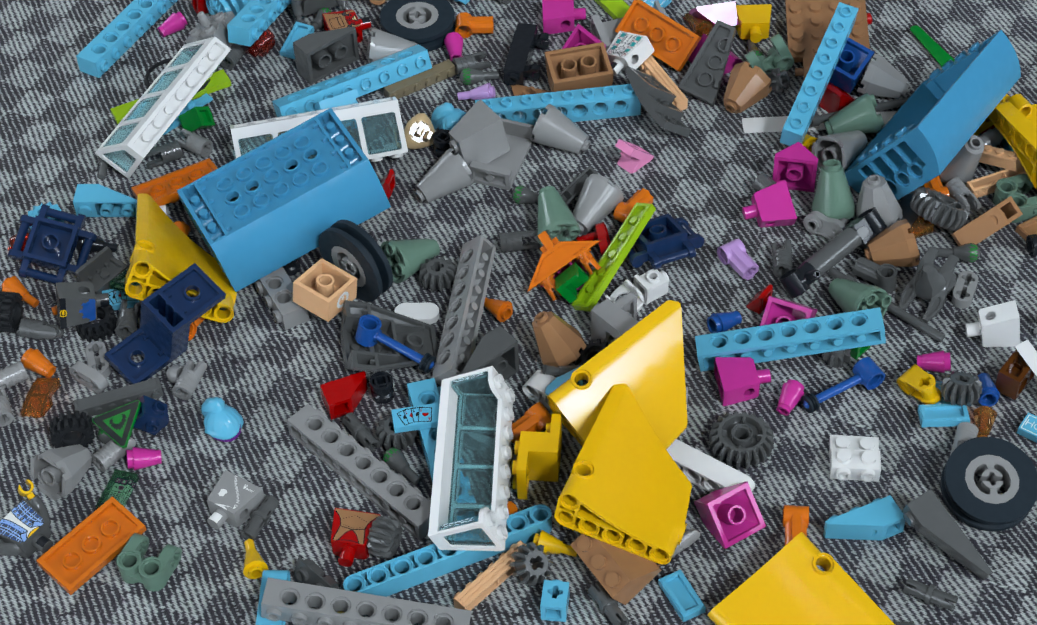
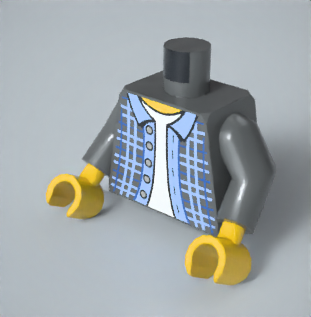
[0,480,53,558]

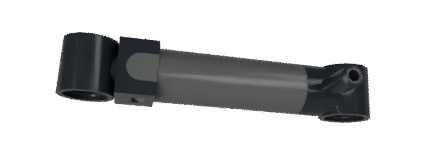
[779,207,887,299]

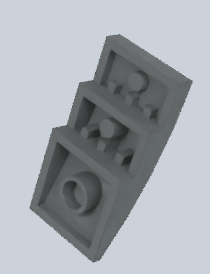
[625,66,692,138]

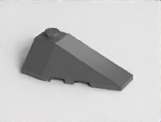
[903,489,993,581]

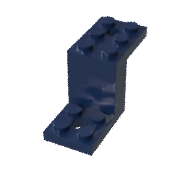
[104,263,226,385]

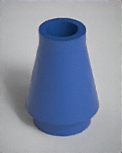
[707,311,742,334]
[978,373,1000,407]

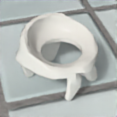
[605,279,644,313]

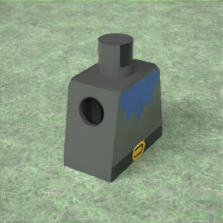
[56,282,110,329]

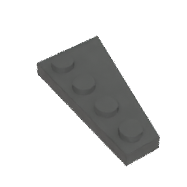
[678,20,736,106]

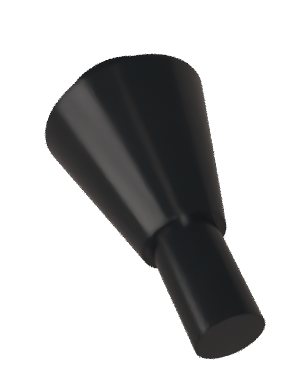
[77,238,119,253]

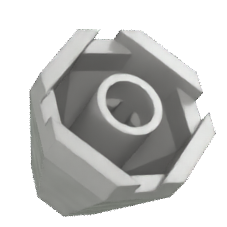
[857,53,910,99]
[855,175,903,229]
[30,444,92,501]

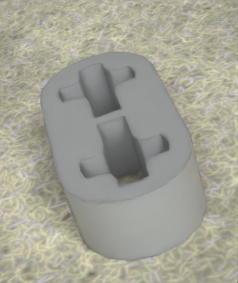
[951,271,979,309]
[85,341,111,378]
[69,361,109,394]

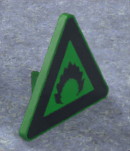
[92,400,141,448]

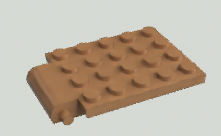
[785,0,870,80]

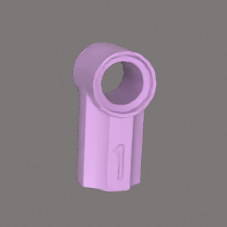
[717,239,759,280]

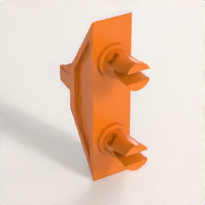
[527,231,602,301]

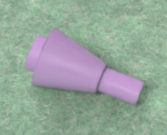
[457,83,496,100]

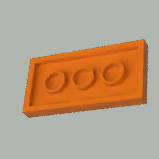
[615,0,701,72]
[131,158,218,206]
[36,496,146,595]

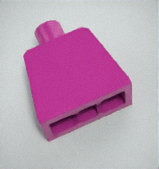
[542,0,586,34]
[742,180,797,228]
[714,357,771,406]

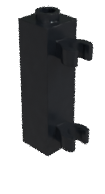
[503,23,550,86]

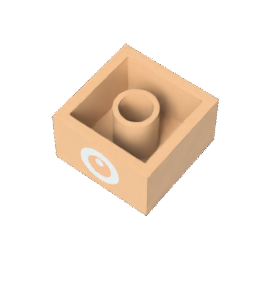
[293,258,357,322]

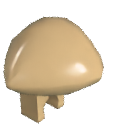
[404,113,435,149]

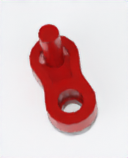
[577,222,612,256]

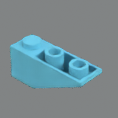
[73,184,137,217]
[823,495,905,540]

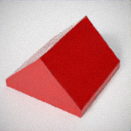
[819,82,855,113]

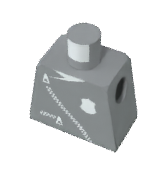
[207,470,265,530]

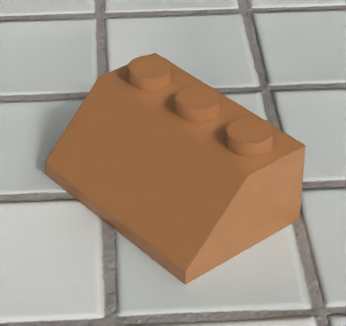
[544,42,613,92]
[570,534,662,605]

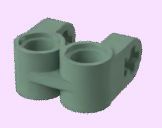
[744,33,794,74]
[993,174,1037,223]
[116,533,182,592]

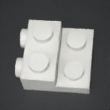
[829,435,881,482]

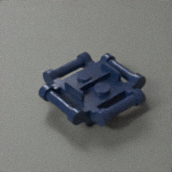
[7,204,97,286]
[627,213,705,270]

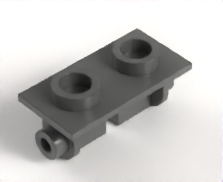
[293,557,342,589]

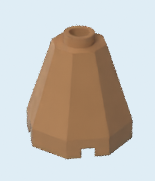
[723,61,772,114]
[864,219,920,267]
[532,311,586,367]

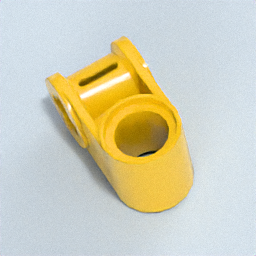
[896,364,942,405]

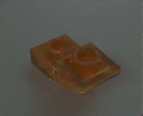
[21,378,61,418]

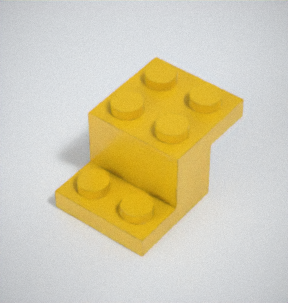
[512,413,562,500]

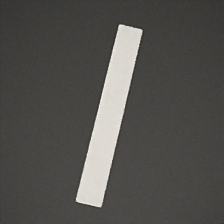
[742,111,897,133]

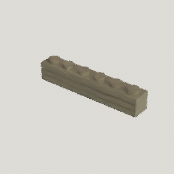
[383,59,456,100]

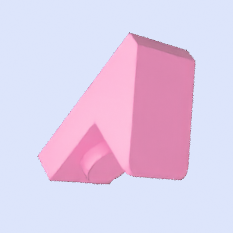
[615,139,654,174]

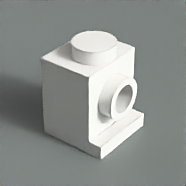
[634,269,669,304]

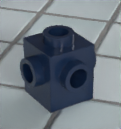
[134,395,169,435]

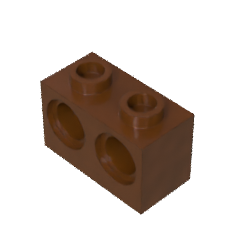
[995,349,1037,400]

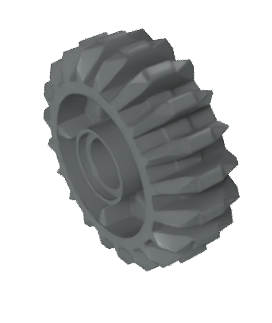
[910,187,969,231]
[709,410,774,470]

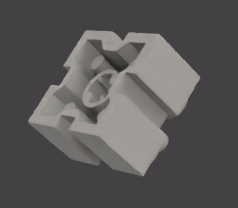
[185,11,235,53]

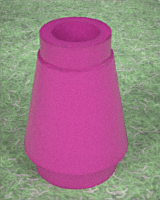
[157,11,188,38]
[444,32,463,61]
[917,350,951,373]
[776,379,804,416]
[126,447,162,471]

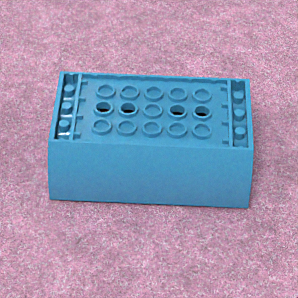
[844,30,1021,200]
[177,108,391,292]

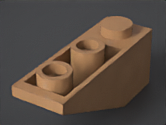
[951,196,1023,246]

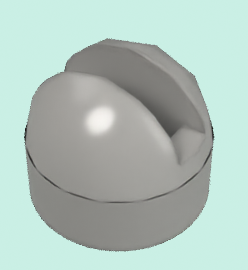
[166,365,184,383]

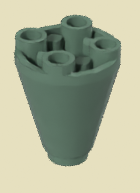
[824,93,885,134]
[811,159,855,219]
[537,186,581,247]
[380,238,440,283]
[828,278,892,318]

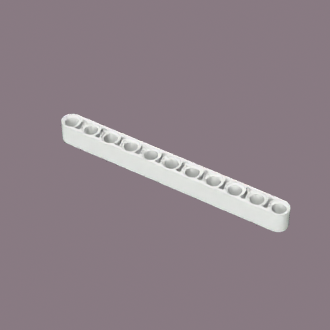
[522,370,755,493]

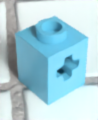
[540,579,570,622]

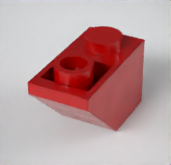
[320,371,368,420]

